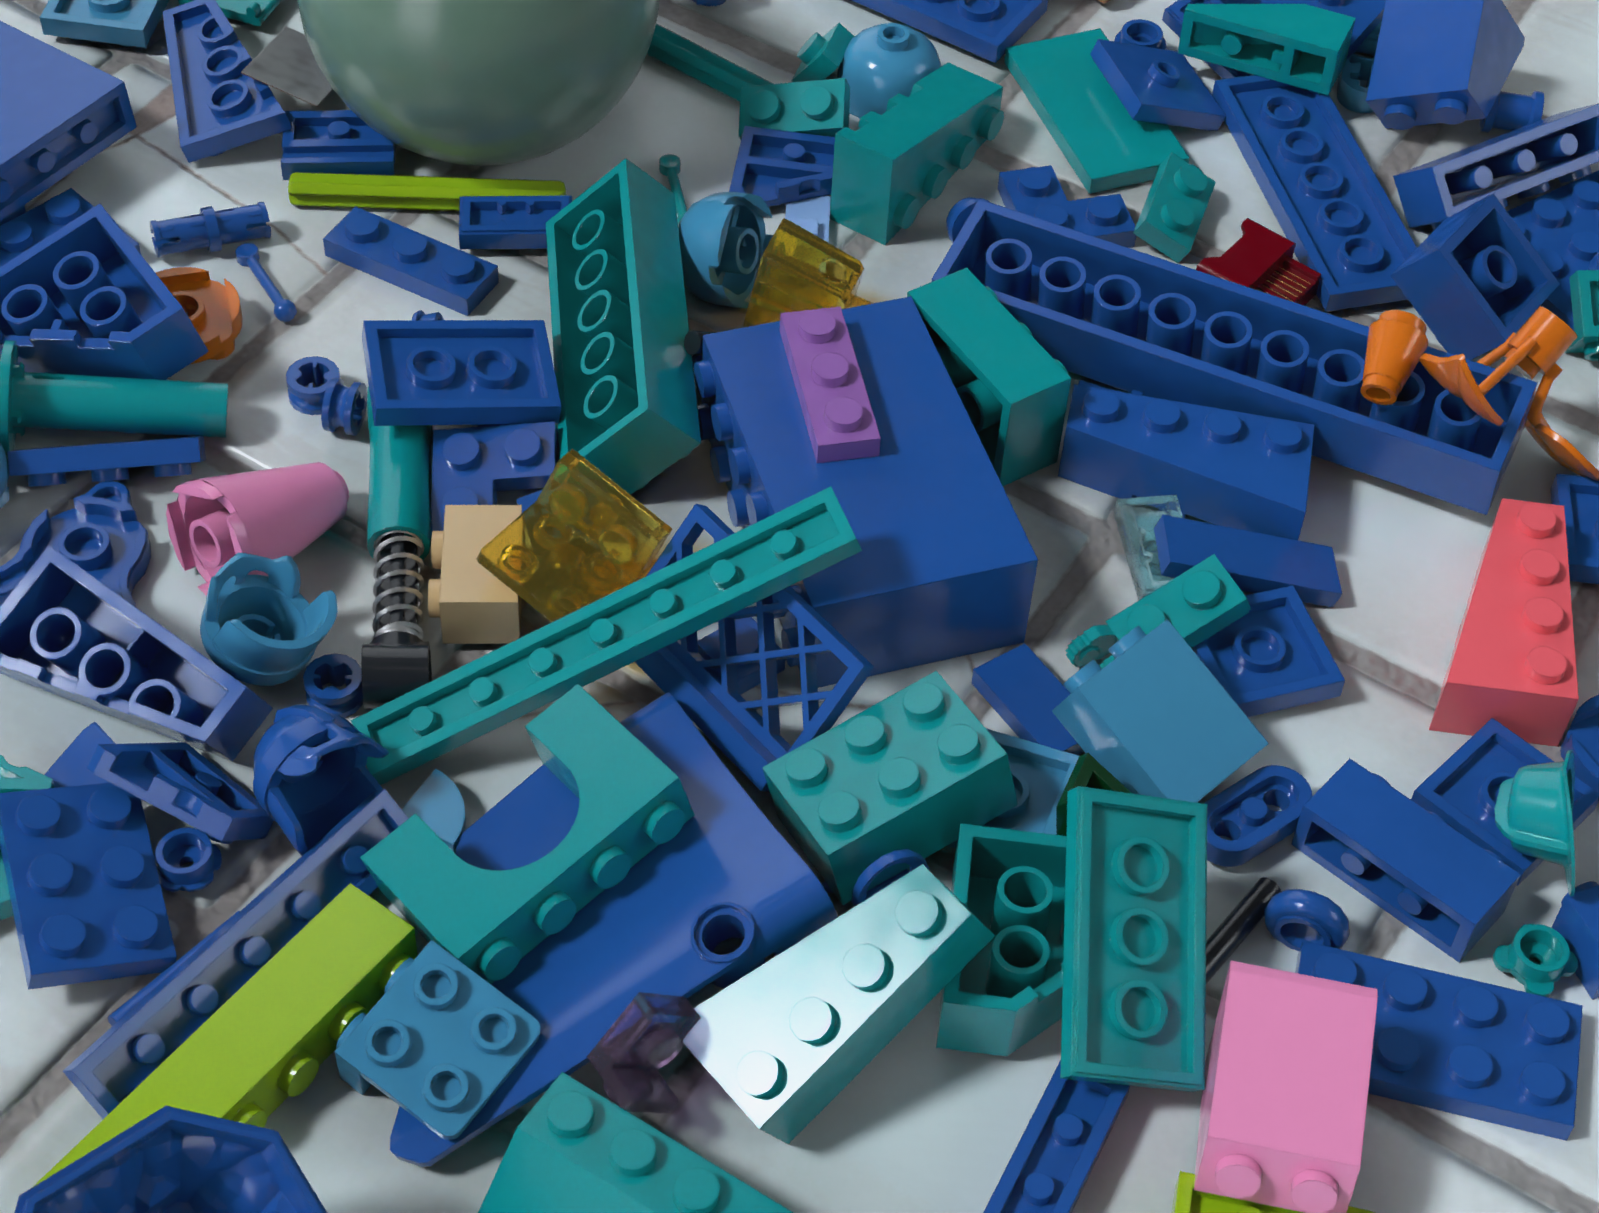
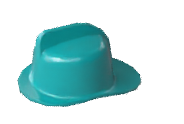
[1494,750,1575,896]

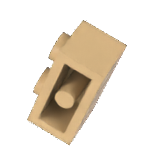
[428,505,524,644]

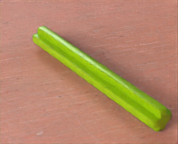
[288,172,566,211]

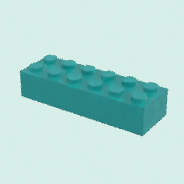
[546,158,701,507]

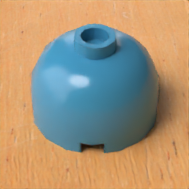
[837,23,941,119]
[678,192,776,309]

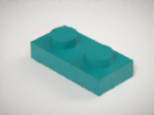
[738,78,850,139]
[1133,152,1216,263]

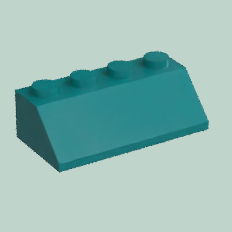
[478,1072,793,1213]

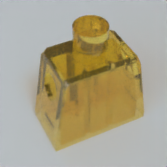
[742,218,873,328]

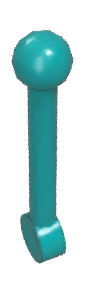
[659,154,687,224]

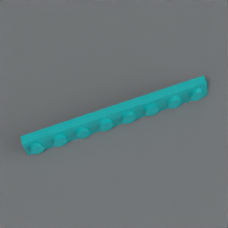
[351,486,862,785]

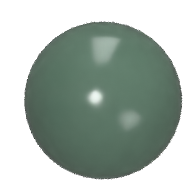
[298,0,659,166]

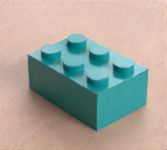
[907,268,1071,486]
[762,671,1018,905]

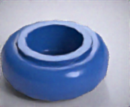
[1264,889,1350,951]

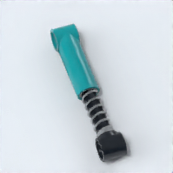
[361,386,433,709]

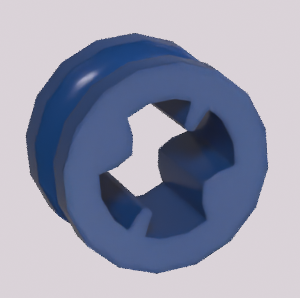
[286,356,340,415]
[321,378,367,436]
[303,653,363,718]

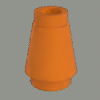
[1360,310,1429,405]

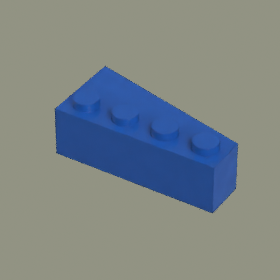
[1058,384,1315,540]
[0,545,273,762]

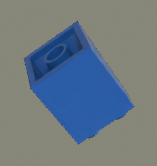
[1366,0,1525,130]

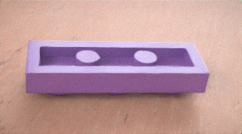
[780,306,881,463]

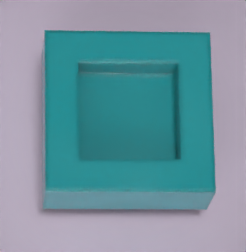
[791,23,855,82]

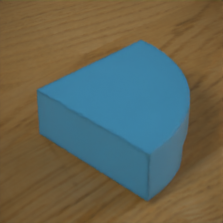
[402,769,466,853]

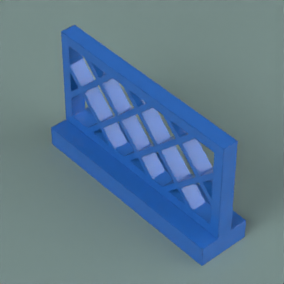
[635,504,875,792]

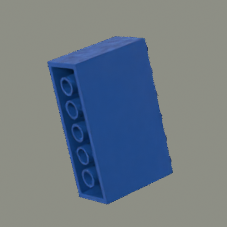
[694,296,1038,688]

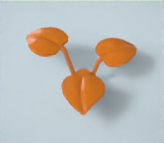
[1419,306,1599,481]

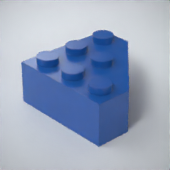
[0,204,209,380]

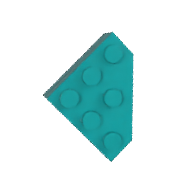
[936,823,1066,1056]

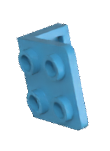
[335,940,540,1140]

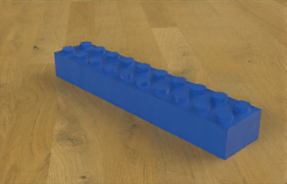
[932,199,1538,515]

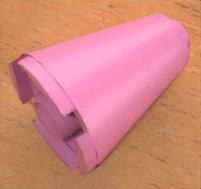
[166,462,349,596]

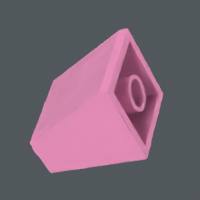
[1194,960,1378,1213]

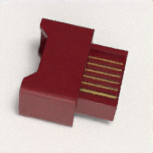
[1196,218,1321,306]

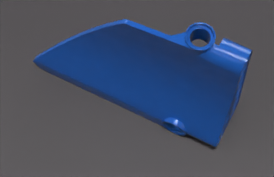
[390,692,838,1167]

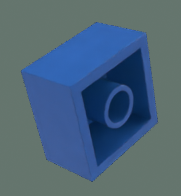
[1390,193,1560,360]

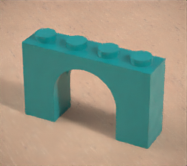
[360,684,695,984]

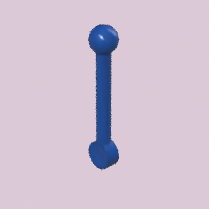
[235,243,297,322]

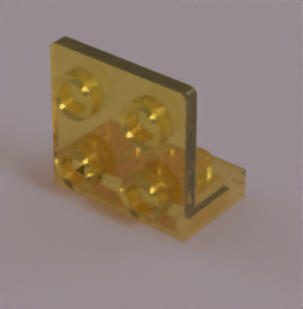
[477,449,672,622]

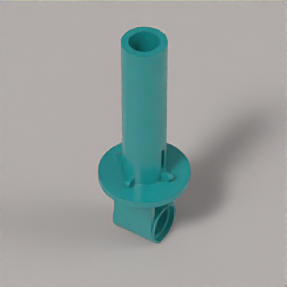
[0,340,228,457]

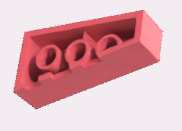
[1429,498,1579,747]

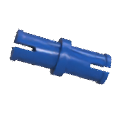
[150,201,271,258]

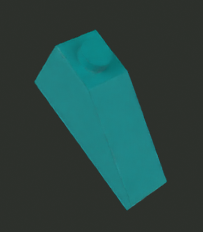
[1178,4,1356,96]

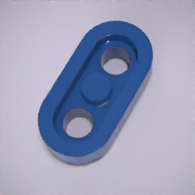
[1203,765,1312,867]

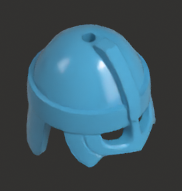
[200,553,338,686]

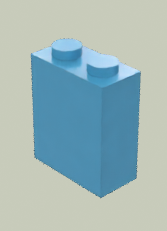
[1052,619,1269,803]

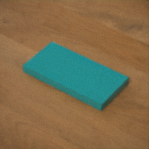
[1004,28,1190,194]
[1060,786,1207,1092]

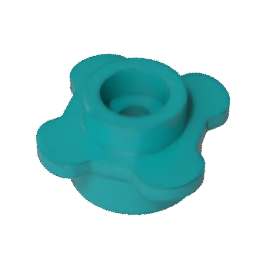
[1493,924,1578,997]

